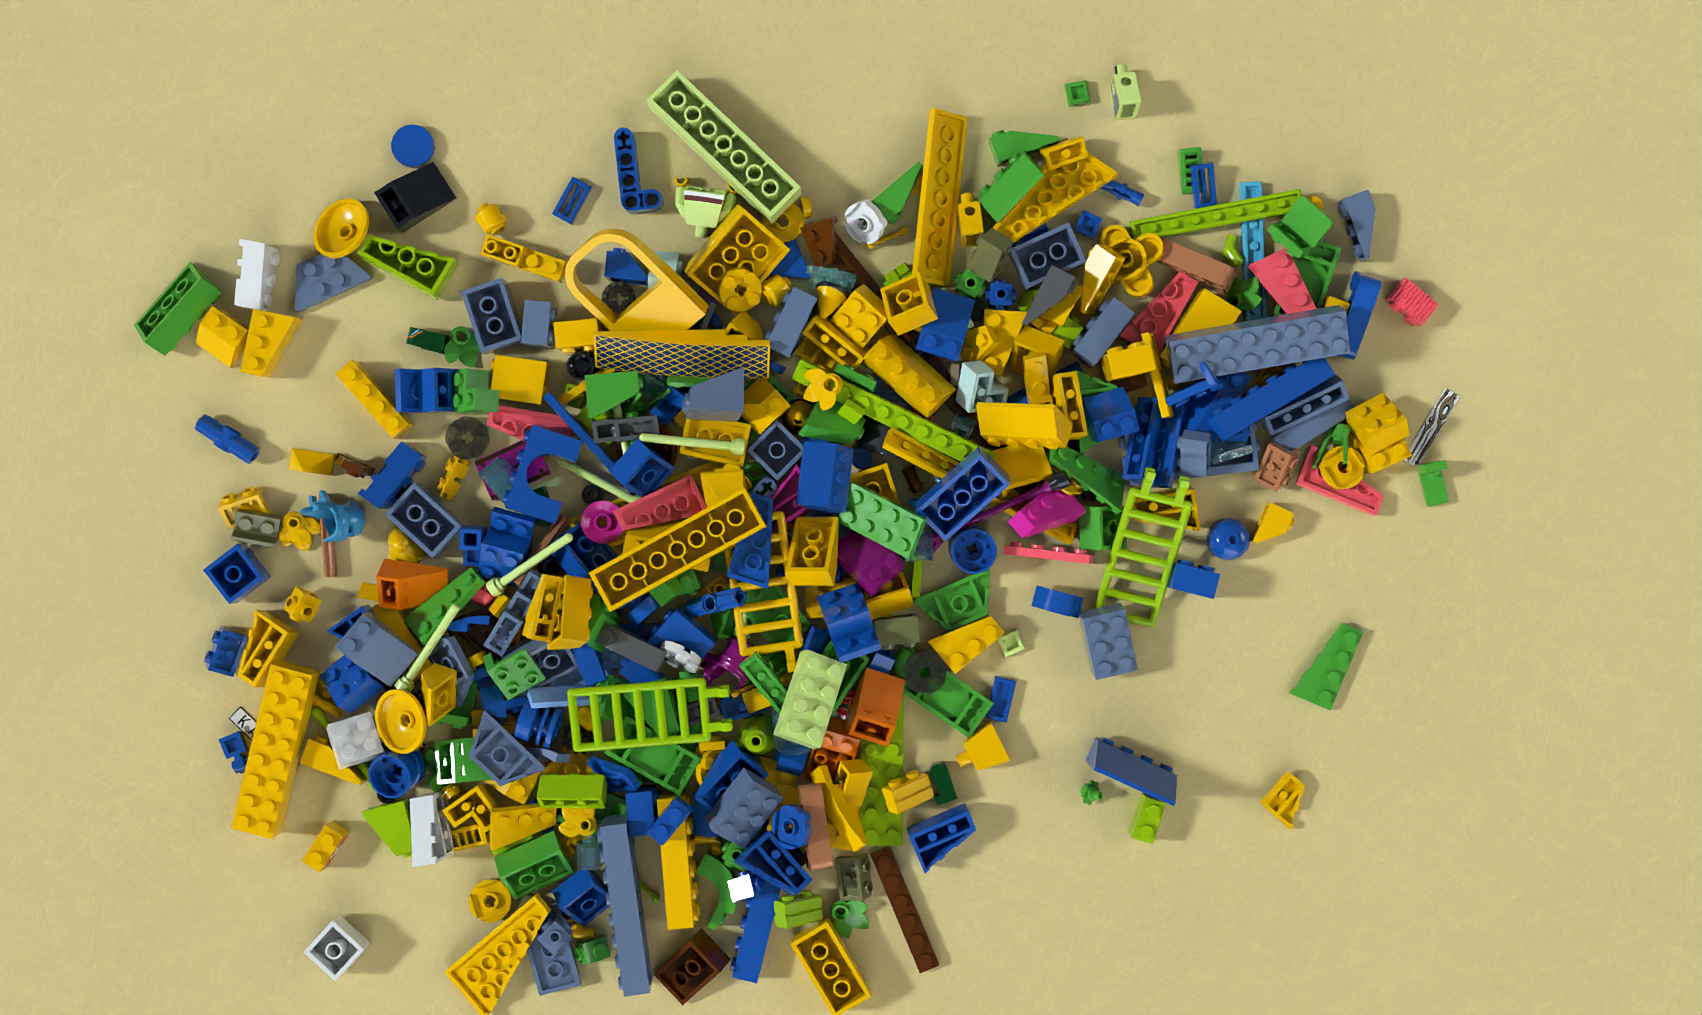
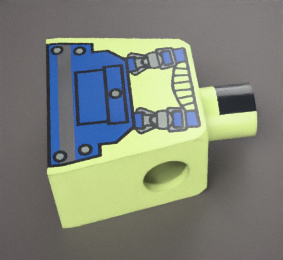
[1111,64,1141,120]

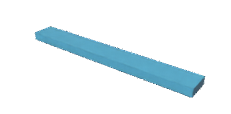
[1239,181,1267,322]

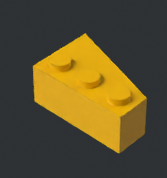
[240,309,303,378]
[982,309,1027,377]
[237,610,300,688]
[927,615,1005,674]

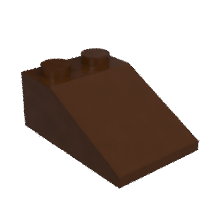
[653,928,731,1006]

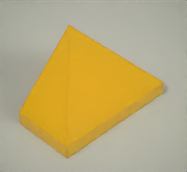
[289,448,335,475]

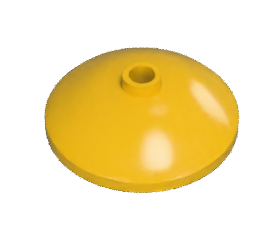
[313,198,369,258]
[375,689,426,754]

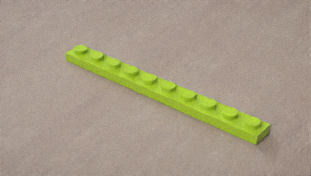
[792,358,996,462]

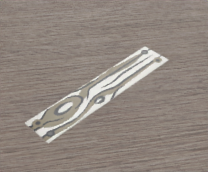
[1404,388,1460,467]

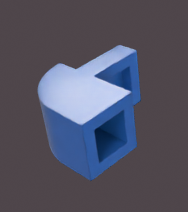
[650,386,691,425]
[459,525,488,567]
[1031,585,1084,618]
[479,685,526,723]

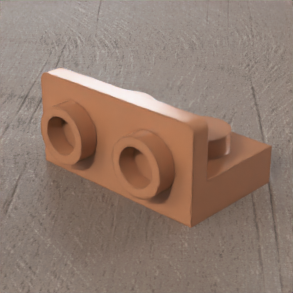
[1254,441,1300,492]

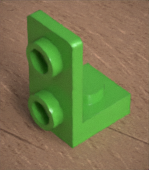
[1417,460,1449,507]

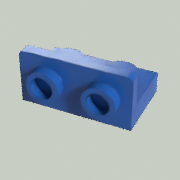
[204,626,248,677]

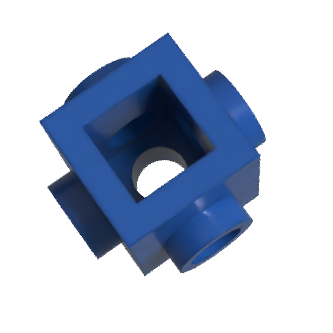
[985,280,1016,311]

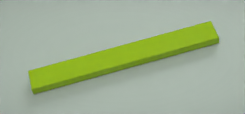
[1129,189,1302,239]

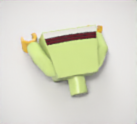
[674,176,739,238]

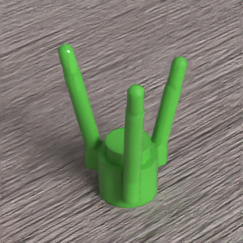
[623,374,671,415]
[1312,424,1351,469]
[746,652,788,695]

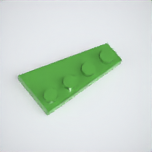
[1048,447,1125,515]
[404,567,486,645]
[1289,623,1363,710]

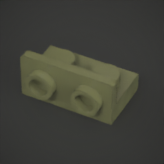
[231,508,282,548]
[835,853,873,901]

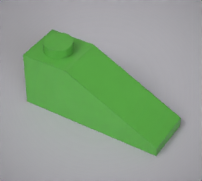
[989,130,1059,166]
[872,162,922,225]

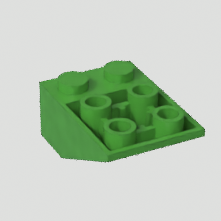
[434,738,492,784]

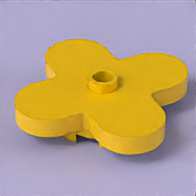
[1100,225,1164,298]

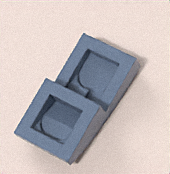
[526,748,571,763]

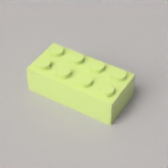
[773,650,847,749]

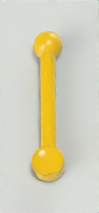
[866,227,908,249]
[731,683,755,697]

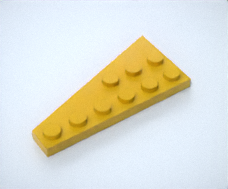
[993,138,1119,243]

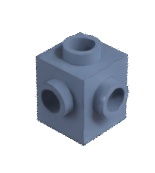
[537,916,573,954]

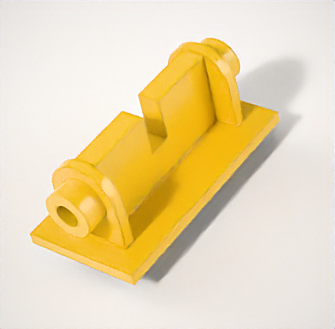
[436,455,470,501]

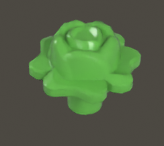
[1080,780,1103,805]

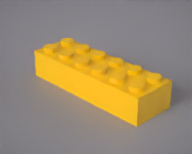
[657,791,701,930]

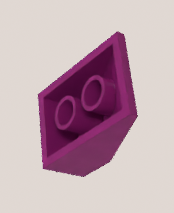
[837,530,906,598]

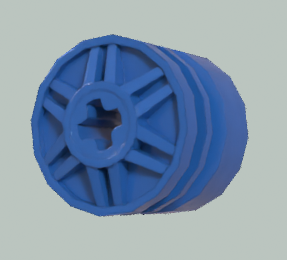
[948,525,997,574]
[618,592,661,628]
[514,697,564,749]
[368,749,426,798]

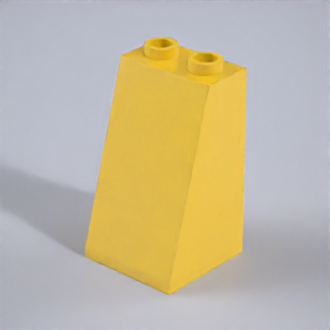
[1159,288,1242,370]

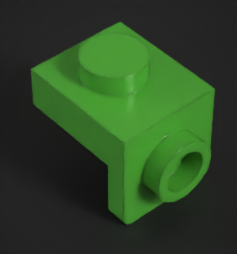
[574,935,611,965]

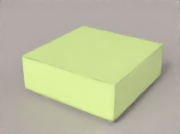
[998,629,1025,657]

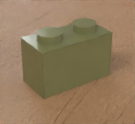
[969,228,1013,282]

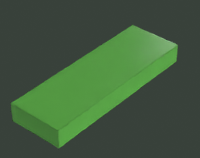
[739,651,788,715]

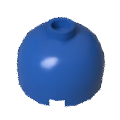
[1206,518,1250,560]

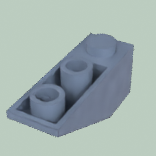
[1338,190,1376,262]

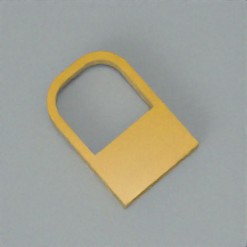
[565,229,709,331]

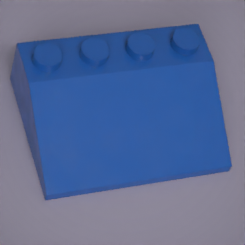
[1085,737,1177,806]

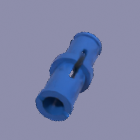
[1100,180,1144,206]

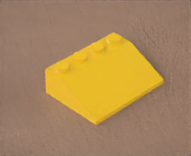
[682,204,790,315]

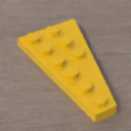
[445,893,551,1015]

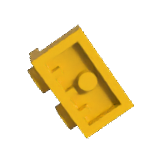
[218,486,270,530]

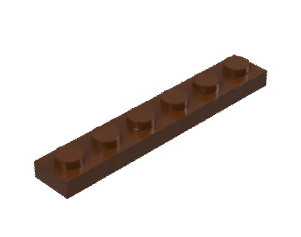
[870,846,939,973]

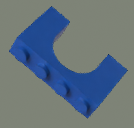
[502,425,583,524]
[619,605,717,690]

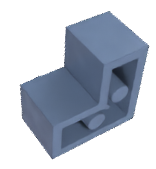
[521,300,557,349]

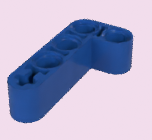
[614,127,664,214]
[1337,271,1382,360]

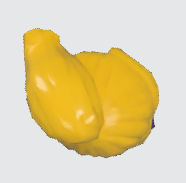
[388,525,425,564]

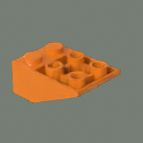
[377,558,449,610]
[843,667,905,747]
[804,716,861,784]

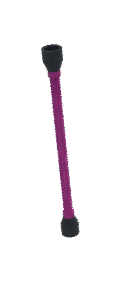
[899,470,1071,561]

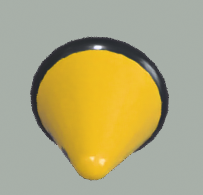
[815,281,849,319]
[782,399,813,434]

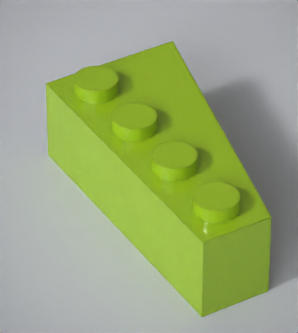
[358,235,459,301]

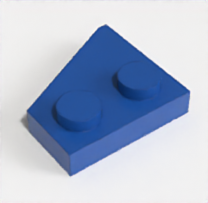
[587,756,641,792]

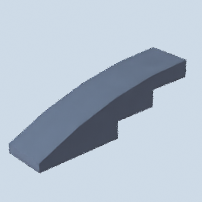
[1272,399,1354,451]
[484,569,542,656]

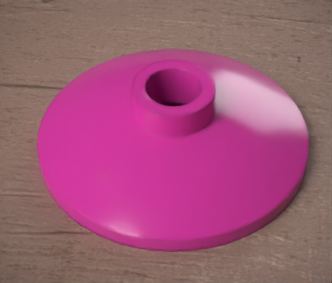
[581,501,622,544]

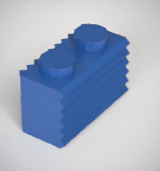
[647,795,693,846]

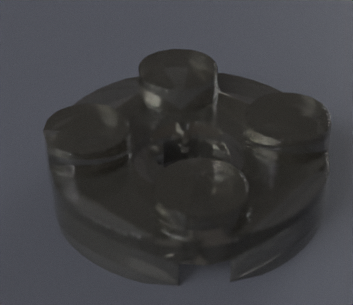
[445,416,490,459]
[903,649,947,694]

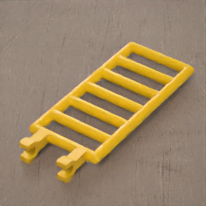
[724,511,804,672]

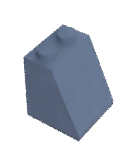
[682,368,744,422]

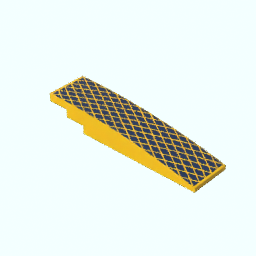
[593,329,770,379]

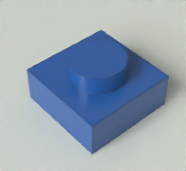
[1073,210,1103,240]

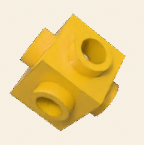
[284,586,322,623]

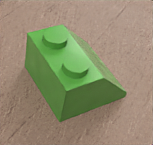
[1079,506,1127,550]
[586,593,621,653]

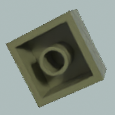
[874,613,920,650]

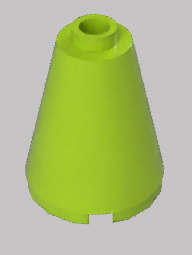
[738,714,780,756]

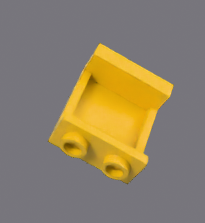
[489,355,550,406]
[992,446,1053,497]

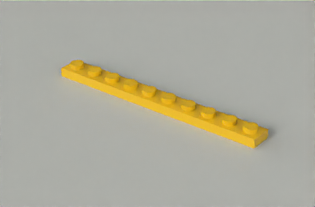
[882,427,1077,545]

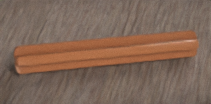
[318,493,337,577]
[514,515,570,587]

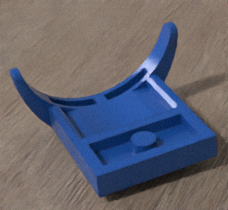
[1165,362,1224,407]

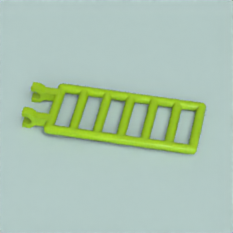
[1094,466,1193,627]
[567,678,733,752]

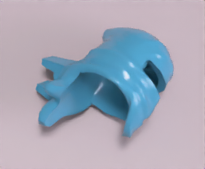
[300,490,365,543]

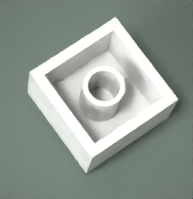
[326,711,384,770]
[304,915,371,981]

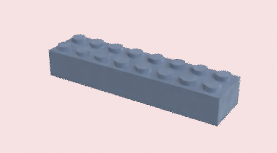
[1166,305,1350,384]
[597,813,653,997]

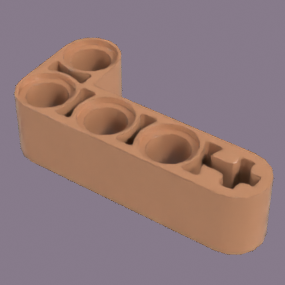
[1157,237,1236,295]
[798,782,833,871]

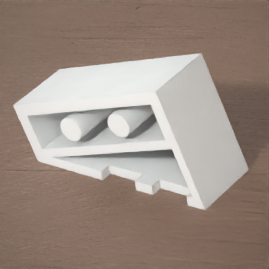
[234,239,280,311]
[410,791,455,867]

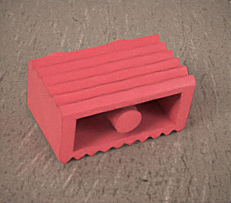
[1384,278,1439,326]

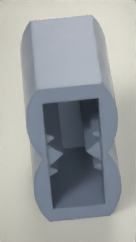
[1177,430,1211,477]

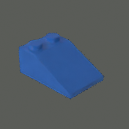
[915,288,975,362]
[694,740,769,810]

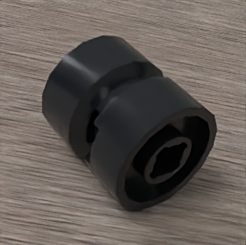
[567,352,598,382]

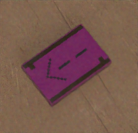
[475,440,551,501]

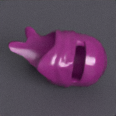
[700,637,753,690]

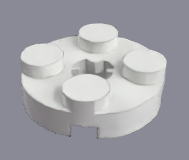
[845,199,887,244]
[660,641,701,673]

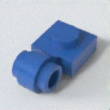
[218,731,249,774]

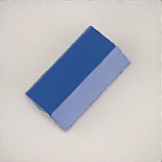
[1122,397,1188,489]

